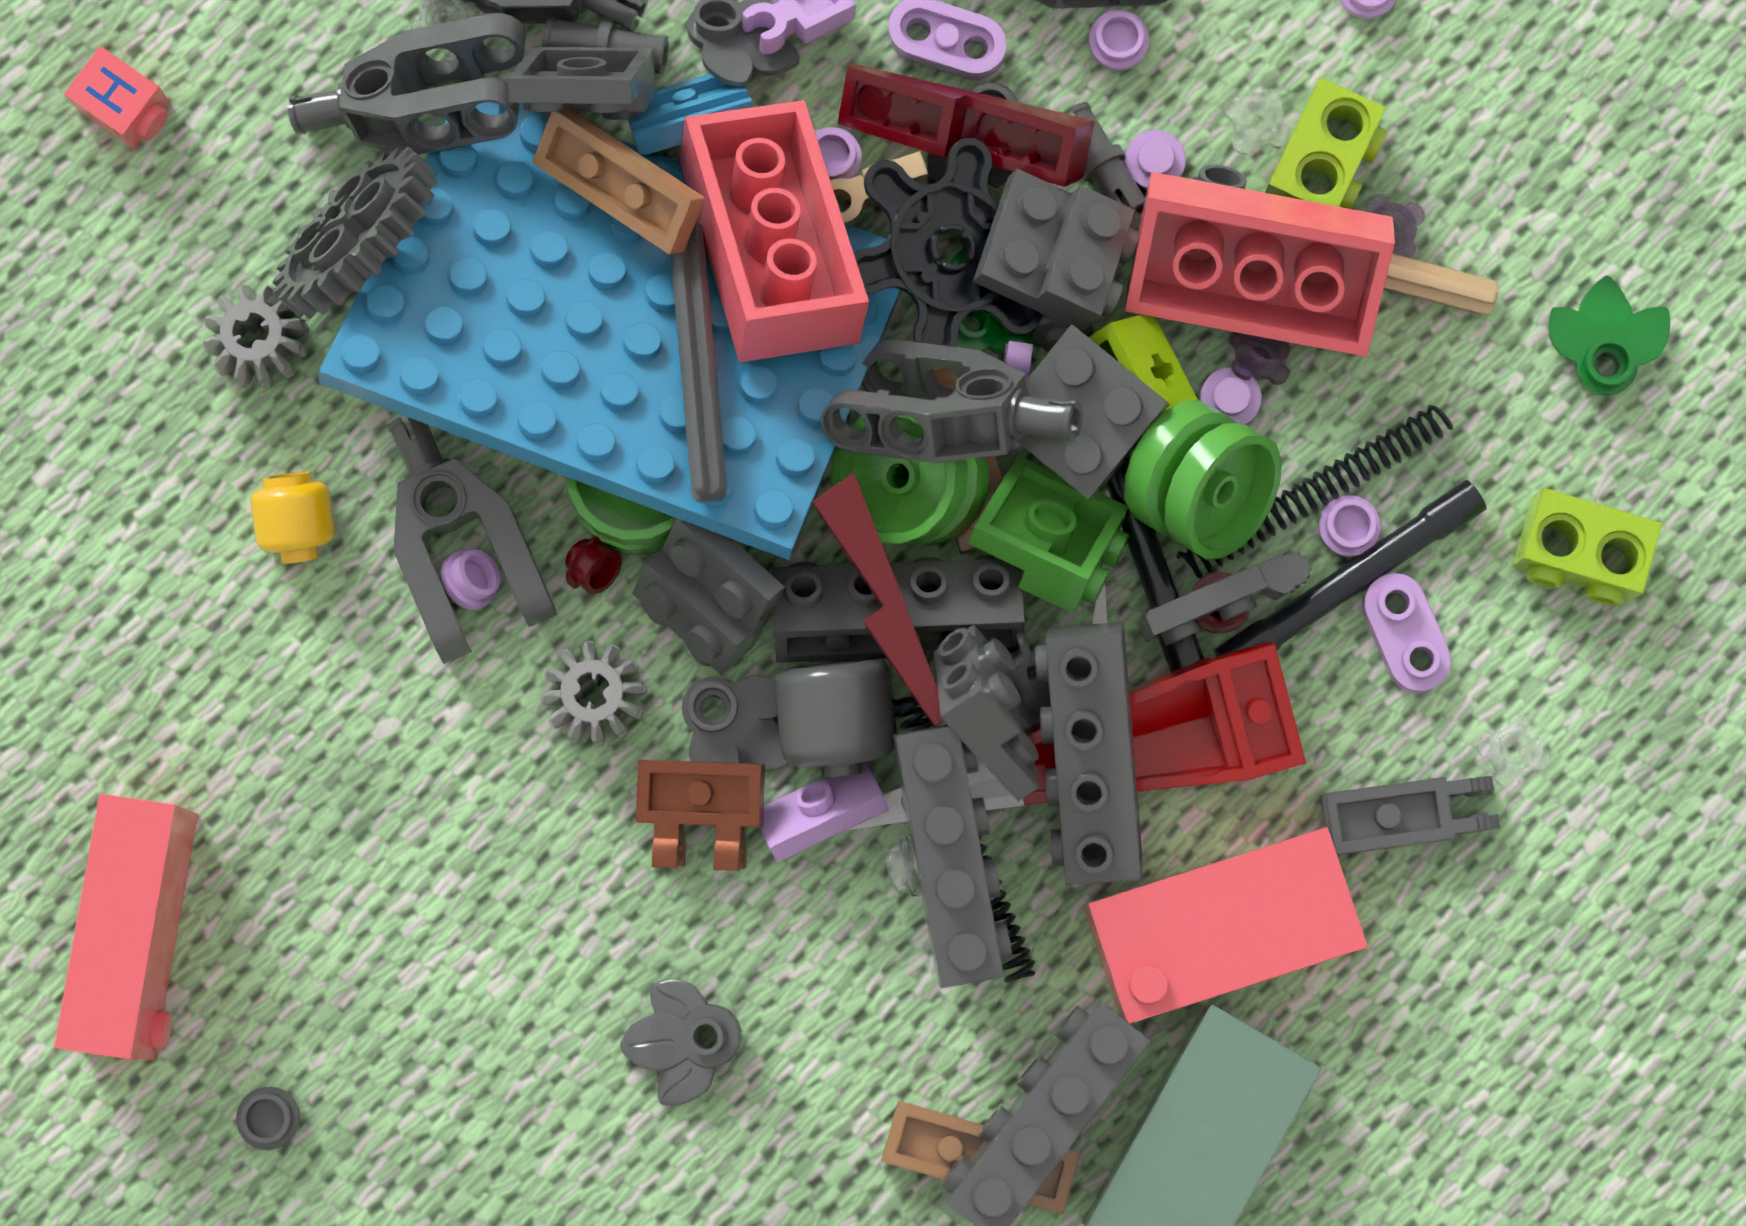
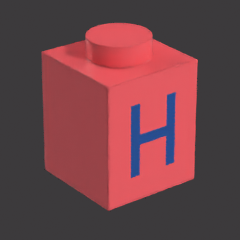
[64,46,170,150]

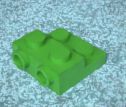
[968,455,1130,614]

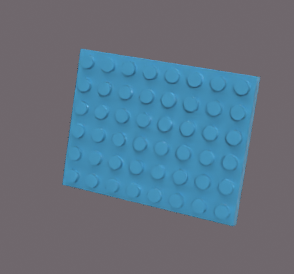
[319,102,902,560]

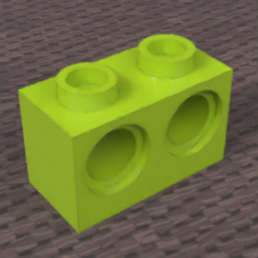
[1265,77,1388,209]
[1512,487,1663,606]

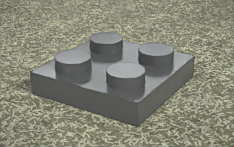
[1017,324,1170,501]

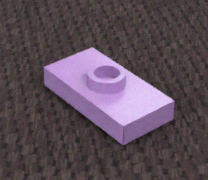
[760,762,889,863]

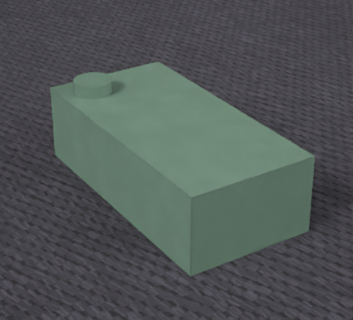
[1082,1004,1322,1226]

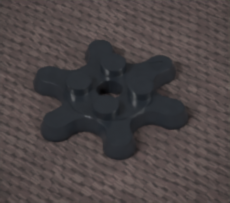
[854,138,1041,347]

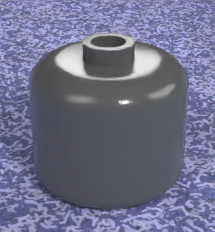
[774,659,897,777]

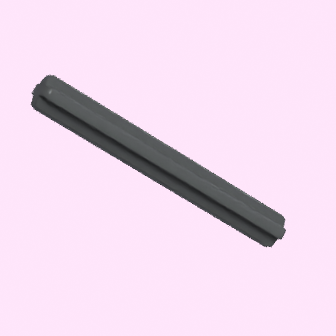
[671,221,727,503]

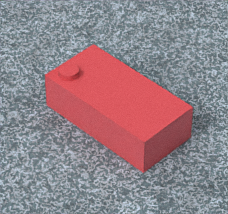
[679,100,869,363]
[1125,172,1395,357]
[54,793,198,1060]
[1084,827,1368,1024]

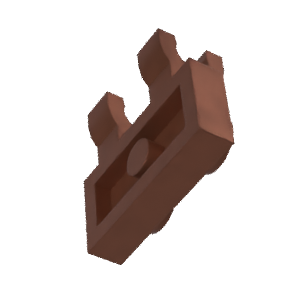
[636,760,765,871]

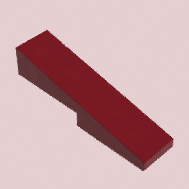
[837,64,1095,187]
[812,473,943,727]

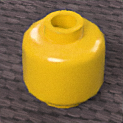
[250,471,336,564]

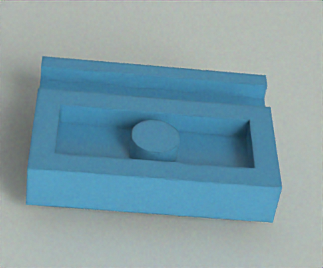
[628,74,753,156]

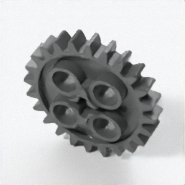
[272,147,437,319]

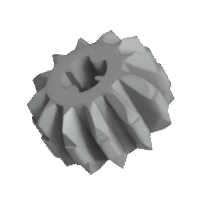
[203,285,309,389]
[541,641,647,747]

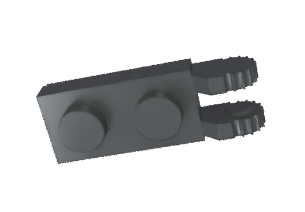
[1138,551,1312,646]
[1319,776,1500,856]

